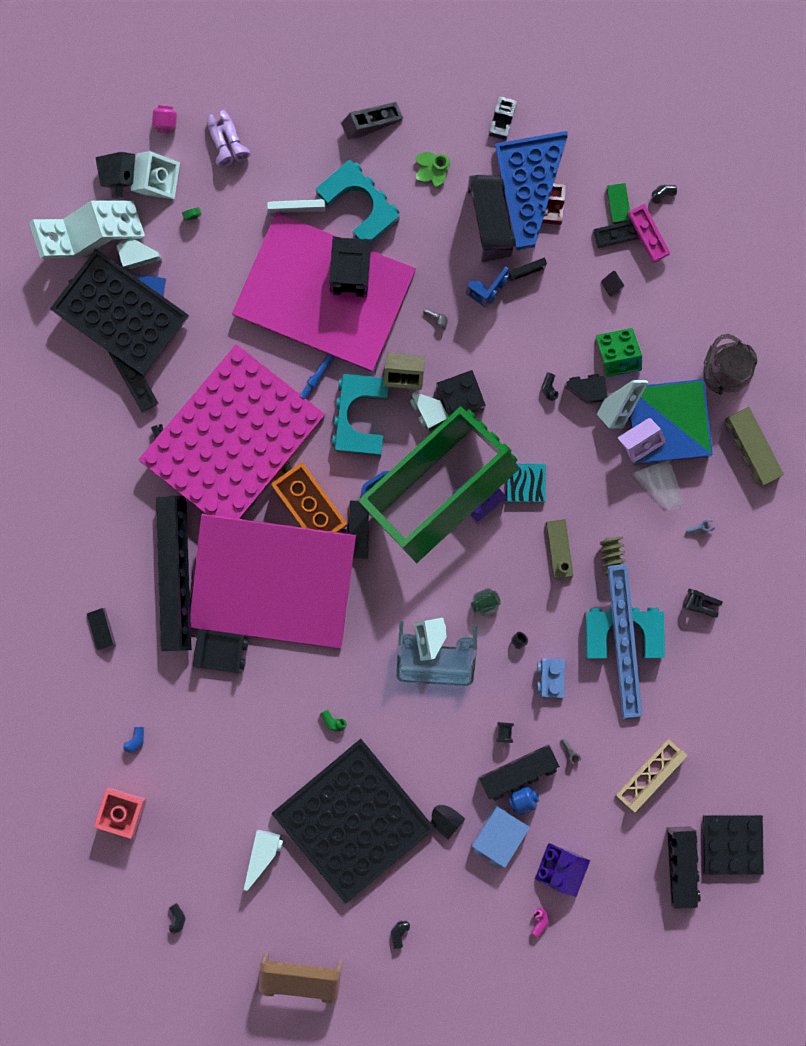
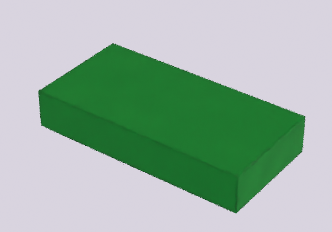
[606,183,630,224]

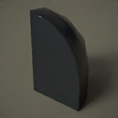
[431,805,465,840]

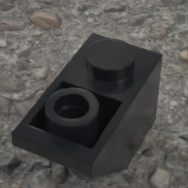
[565,374,608,404]

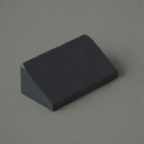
[86,608,116,650]

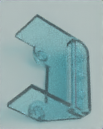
[396,621,477,686]

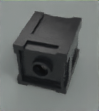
[329,236,371,297]

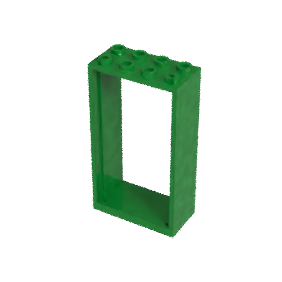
[358,406,520,564]

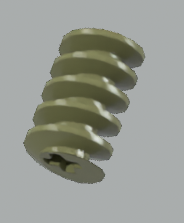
[600,536,626,577]

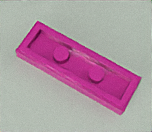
[627,204,671,263]

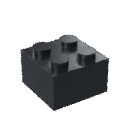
[436,370,486,417]

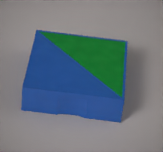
[629,379,713,465]

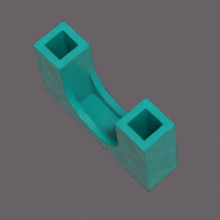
[315,159,400,244]
[332,374,389,456]
[585,608,665,658]

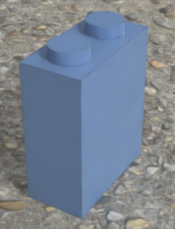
[471,805,530,868]

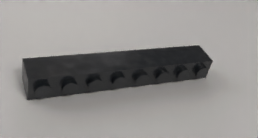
[156,495,192,651]

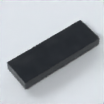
[593,221,640,249]
[349,501,369,559]

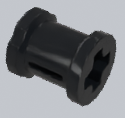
[496,722,514,743]

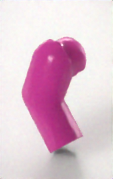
[531,908,549,938]

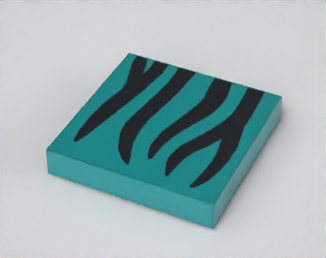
[507,463,546,502]

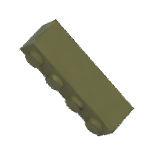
[725,407,784,487]

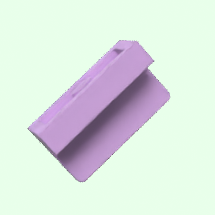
[618,418,666,462]

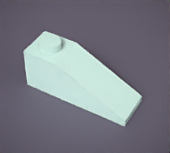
[597,380,649,429]
[244,830,283,890]

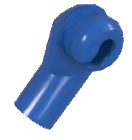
[123,727,144,753]

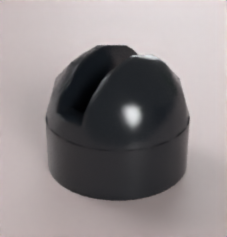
[511,632,528,649]

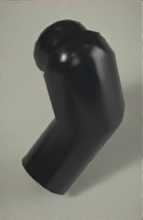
[651,185,677,204]

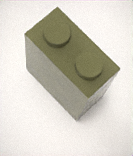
[383,353,425,390]

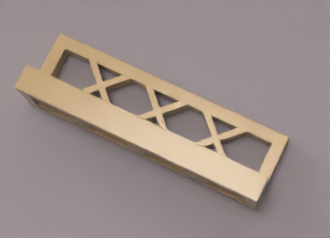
[616,739,688,812]

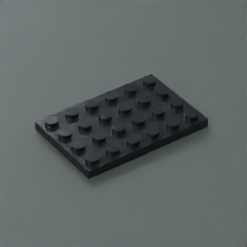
[50,249,189,377]

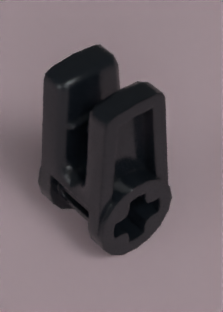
[682,589,723,618]

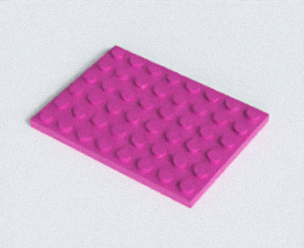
[138,344,325,519]

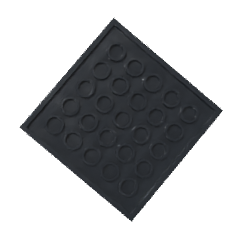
[271,738,435,904]

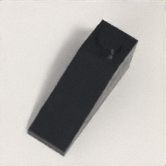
[341,102,404,140]

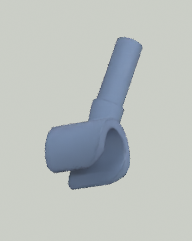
[686,520,715,533]

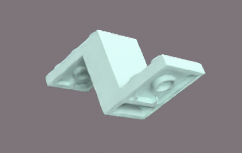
[29,201,145,259]

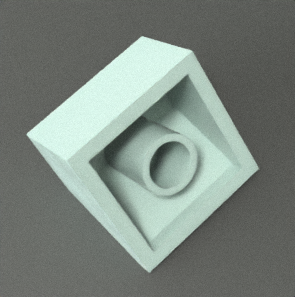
[131,151,180,199]

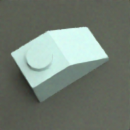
[117,239,162,270]
[414,618,447,661]

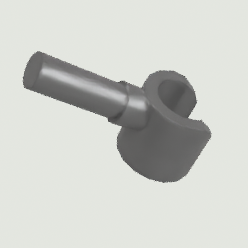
[423,309,448,327]
[561,738,581,765]

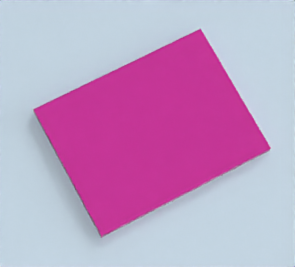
[232,212,416,372]
[190,514,356,648]

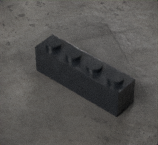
[479,744,560,801]

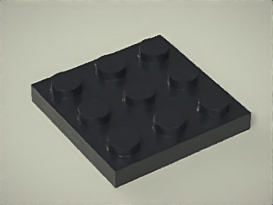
[703,815,764,875]

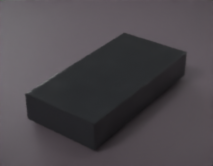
[508,257,547,281]

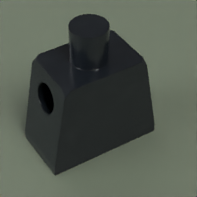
[96,152,135,198]

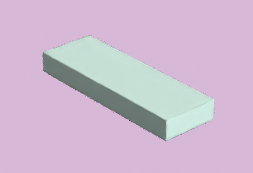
[267,199,325,214]

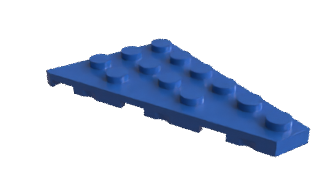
[495,131,568,250]

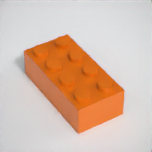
[271,462,348,533]

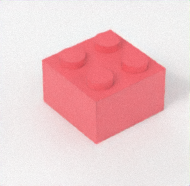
[94,787,146,839]

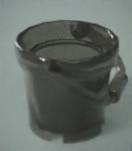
[703,334,758,395]

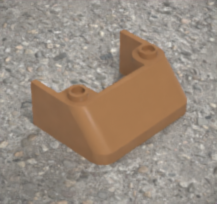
[259,952,342,1003]

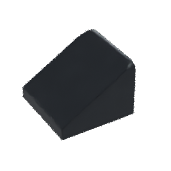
[601,271,624,297]

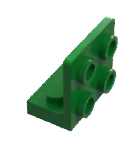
[596,328,642,378]

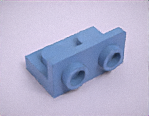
[537,658,565,698]

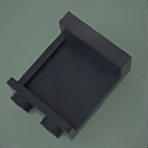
[193,629,249,674]

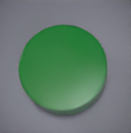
[182,207,202,221]

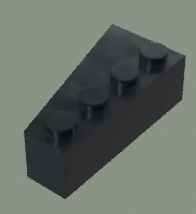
[667,826,701,909]

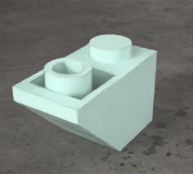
[410,392,448,430]

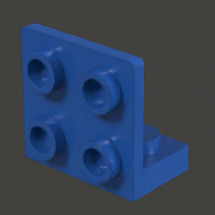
[466,267,509,307]

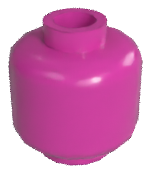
[152,105,177,134]

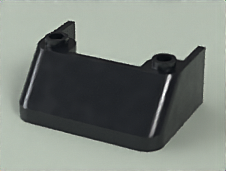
[467,175,516,262]

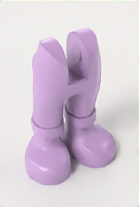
[207,110,250,168]

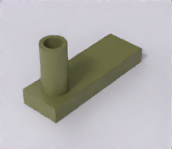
[546,519,574,579]

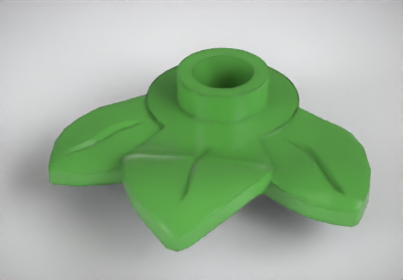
[415,152,450,187]

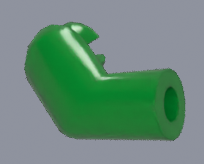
[320,709,347,731]

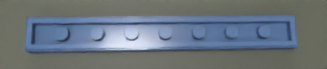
[607,564,642,719]

